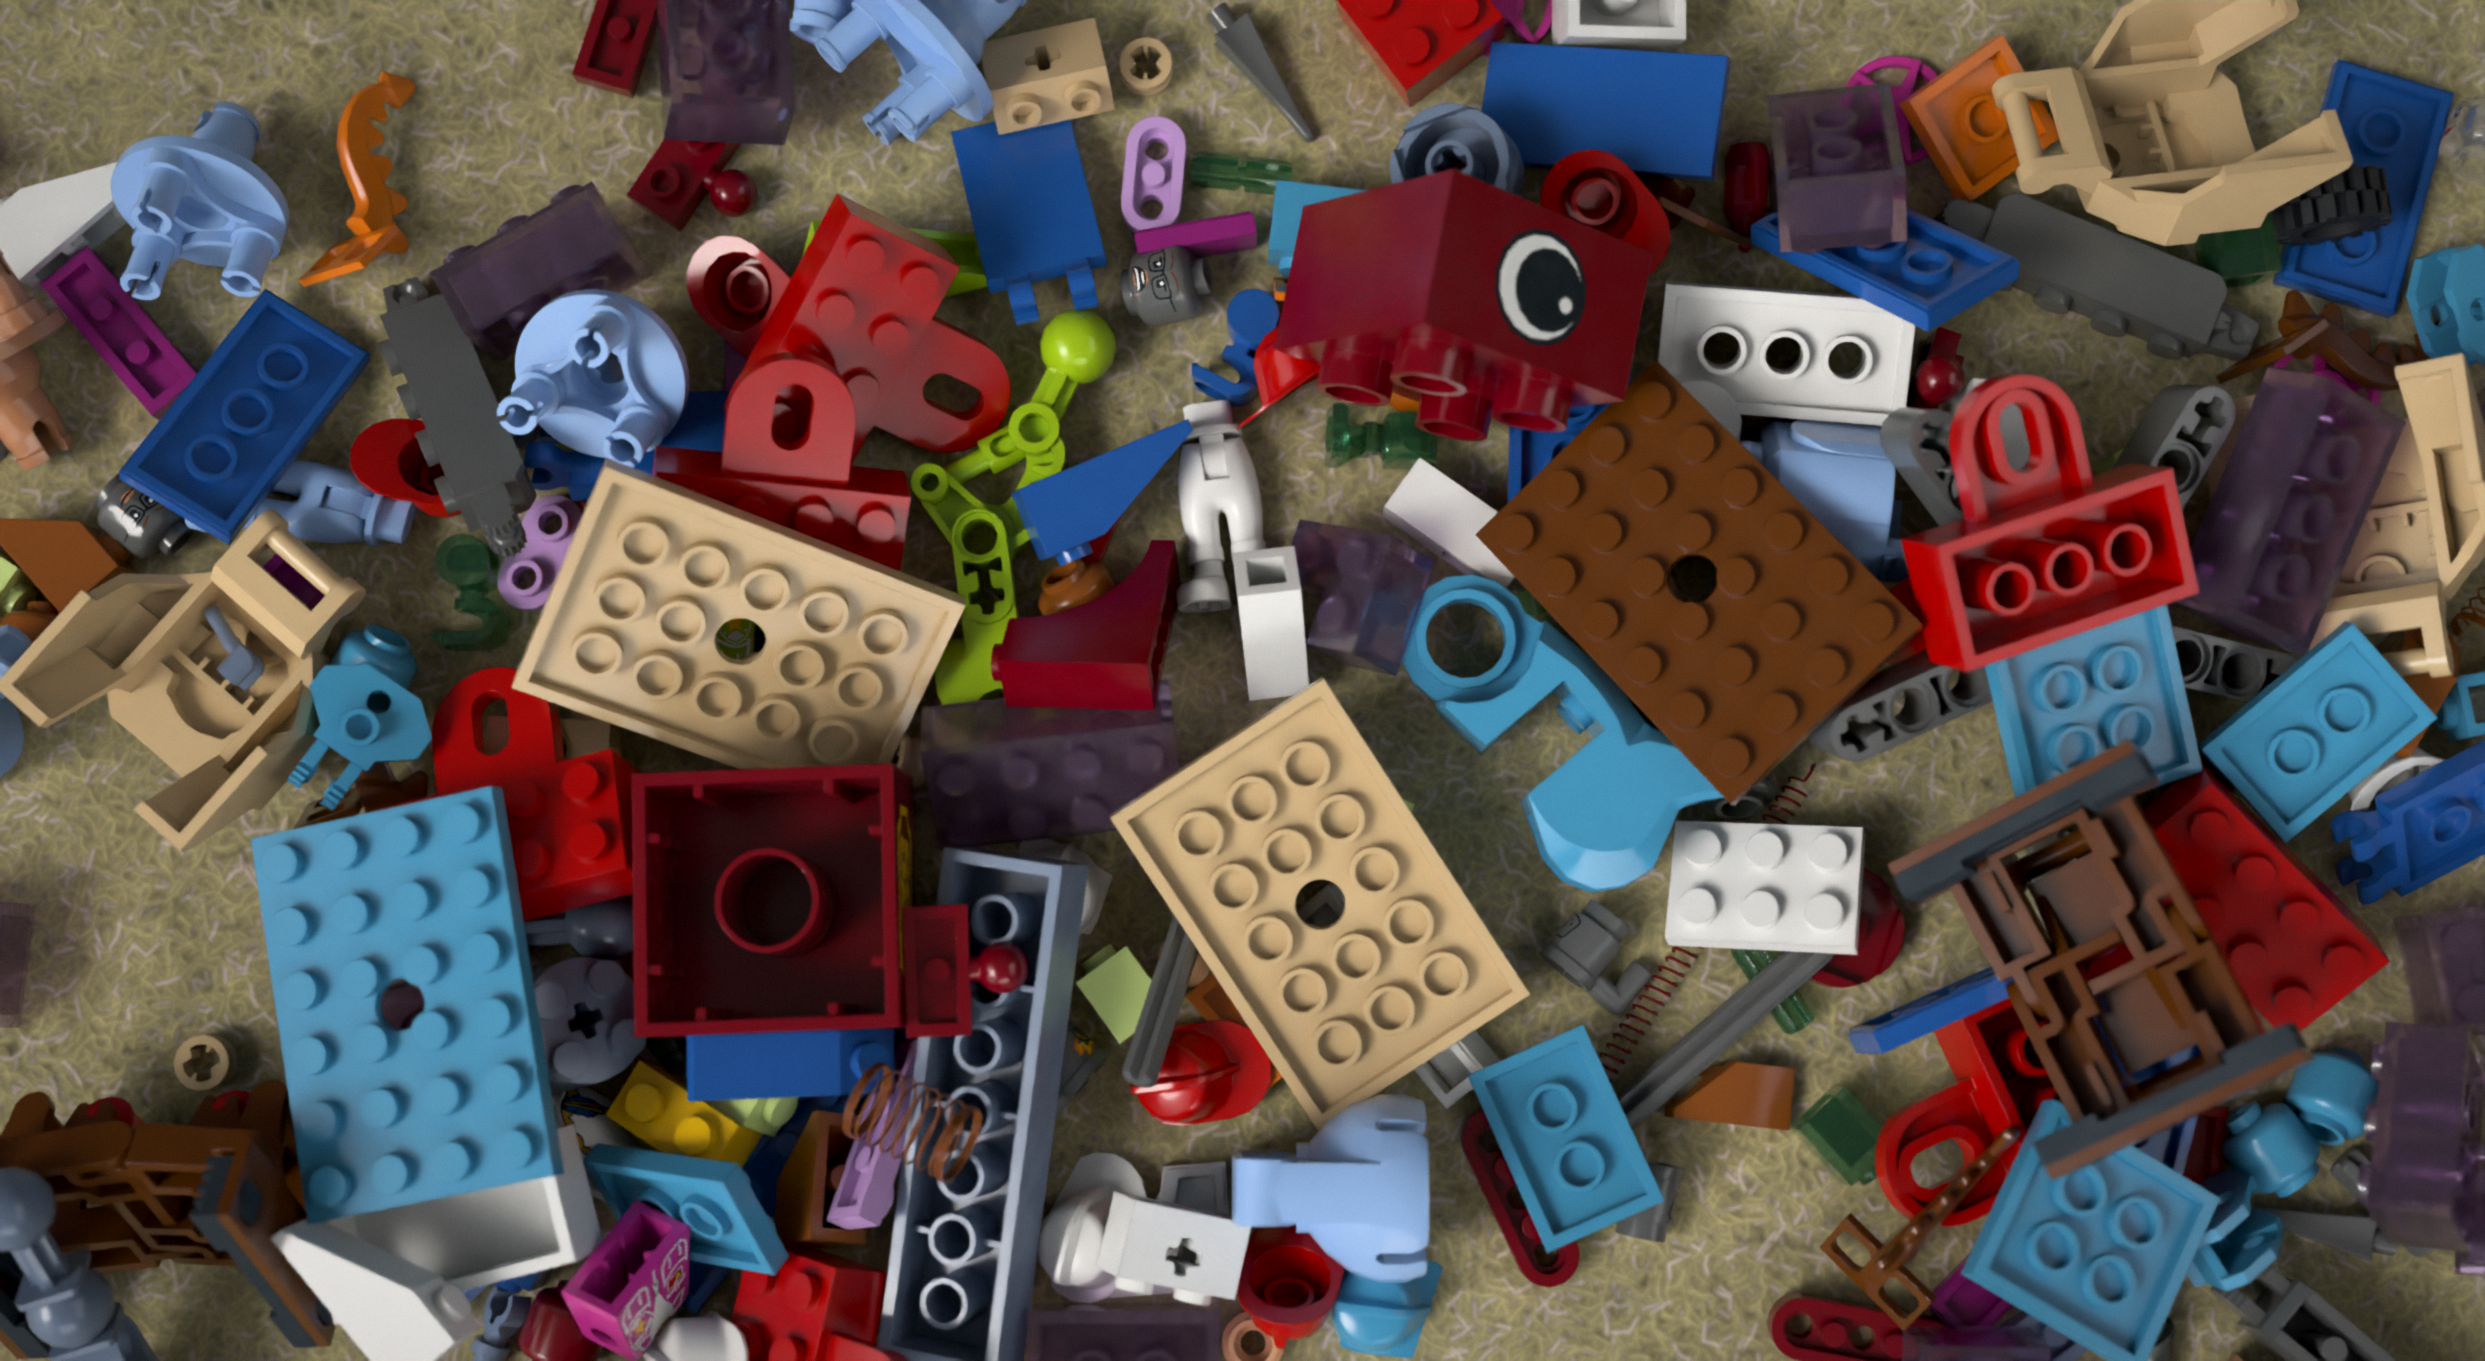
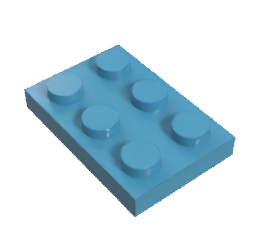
[2197,621,2437,843]
[1468,1025,1665,1253]
[583,1143,789,1275]

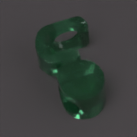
[1324,403,1437,469]
[430,533,511,652]

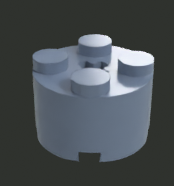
[1390,103,1524,198]
[532,957,647,1091]

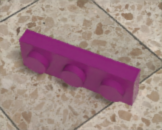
[40,245,199,420]

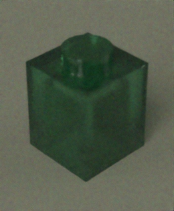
[2194,211,2282,289]
[1790,1086,1883,1186]

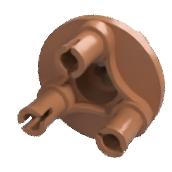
[0,249,75,470]

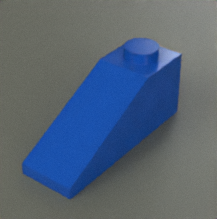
[1011,419,1193,566]
[687,1029,895,1101]

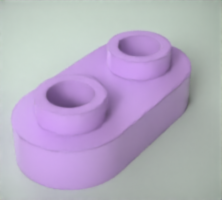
[1121,116,1187,233]
[497,495,583,612]

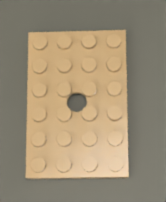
[512,458,966,769]
[1110,676,1530,1131]

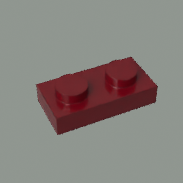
[572,0,666,98]

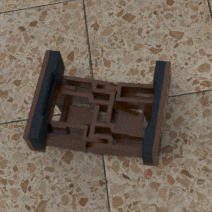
[1887,740,2316,1180]
[0,1079,336,1359]

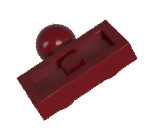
[626,98,758,232]
[1906,326,1965,430]
[902,904,1029,1038]

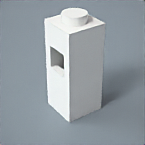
[1382,457,1524,593]
[1232,546,1309,701]

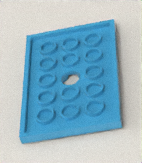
[251,786,564,1224]

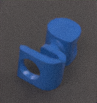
[1192,289,1279,407]

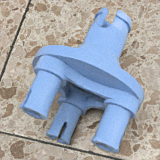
[814,0,1027,146]
[111,102,290,300]
[497,289,690,468]

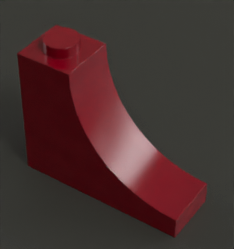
[991,540,1181,710]

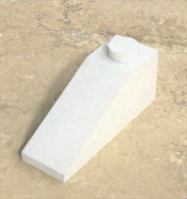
[0,162,127,294]
[271,1218,481,1361]

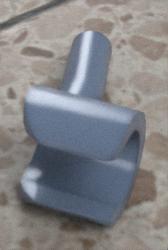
[204,606,265,691]

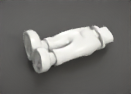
[1175,400,1267,613]

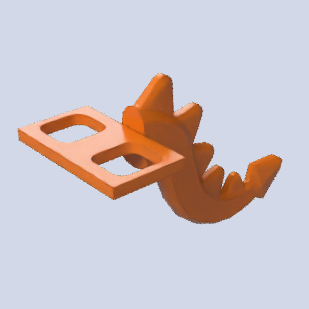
[298,71,415,287]

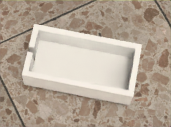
[324,1124,603,1325]

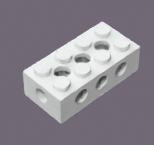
[1658,281,1915,426]

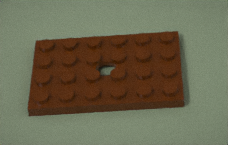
[1475,360,1924,806]

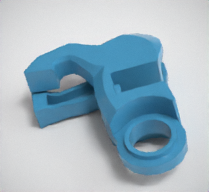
[1398,574,1724,893]

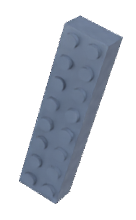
[878,846,1089,1361]

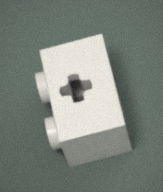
[1097,1191,1251,1306]

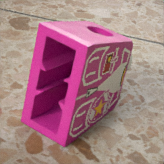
[562,1200,690,1360]

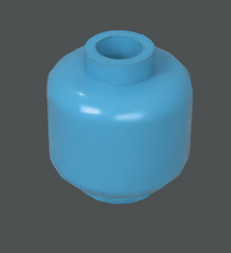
[329,624,418,714]
[2284,1047,2380,1146]
[2221,1101,2320,1198]

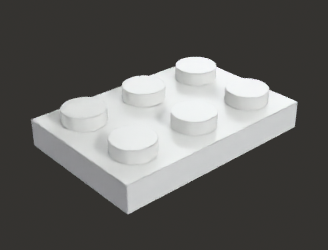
[1665,821,1866,955]

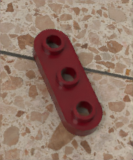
[1460,1109,1579,1287]
[1767,1292,1960,1361]

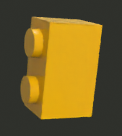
[606,1060,763,1168]

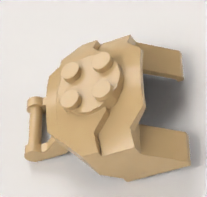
[1992,0,2353,246]
[2207,353,2485,678]
[0,509,366,852]

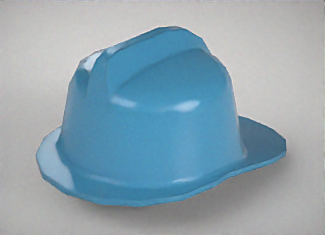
[1329,1260,1443,1358]

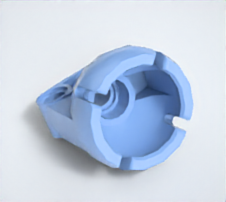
[1232,1094,1429,1283]

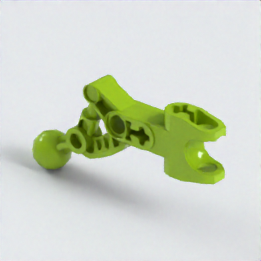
[910,309,1117,756]

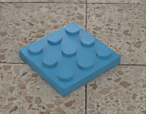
[1985,604,2203,798]
[1961,1099,2220,1361]

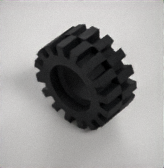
[2272,165,2393,246]

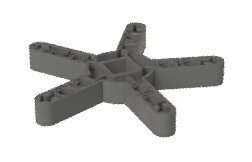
[1807,384,2300,882]

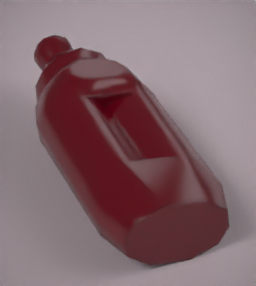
[1723,141,1770,253]

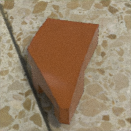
[1664,1061,1795,1131]

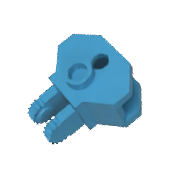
[2406,243,2485,366]
[287,663,432,811]
[2186,1168,2285,1291]

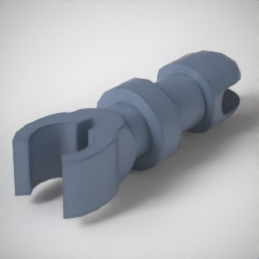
[471,1285,531,1361]

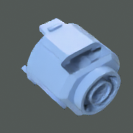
[1739,419,1924,582]

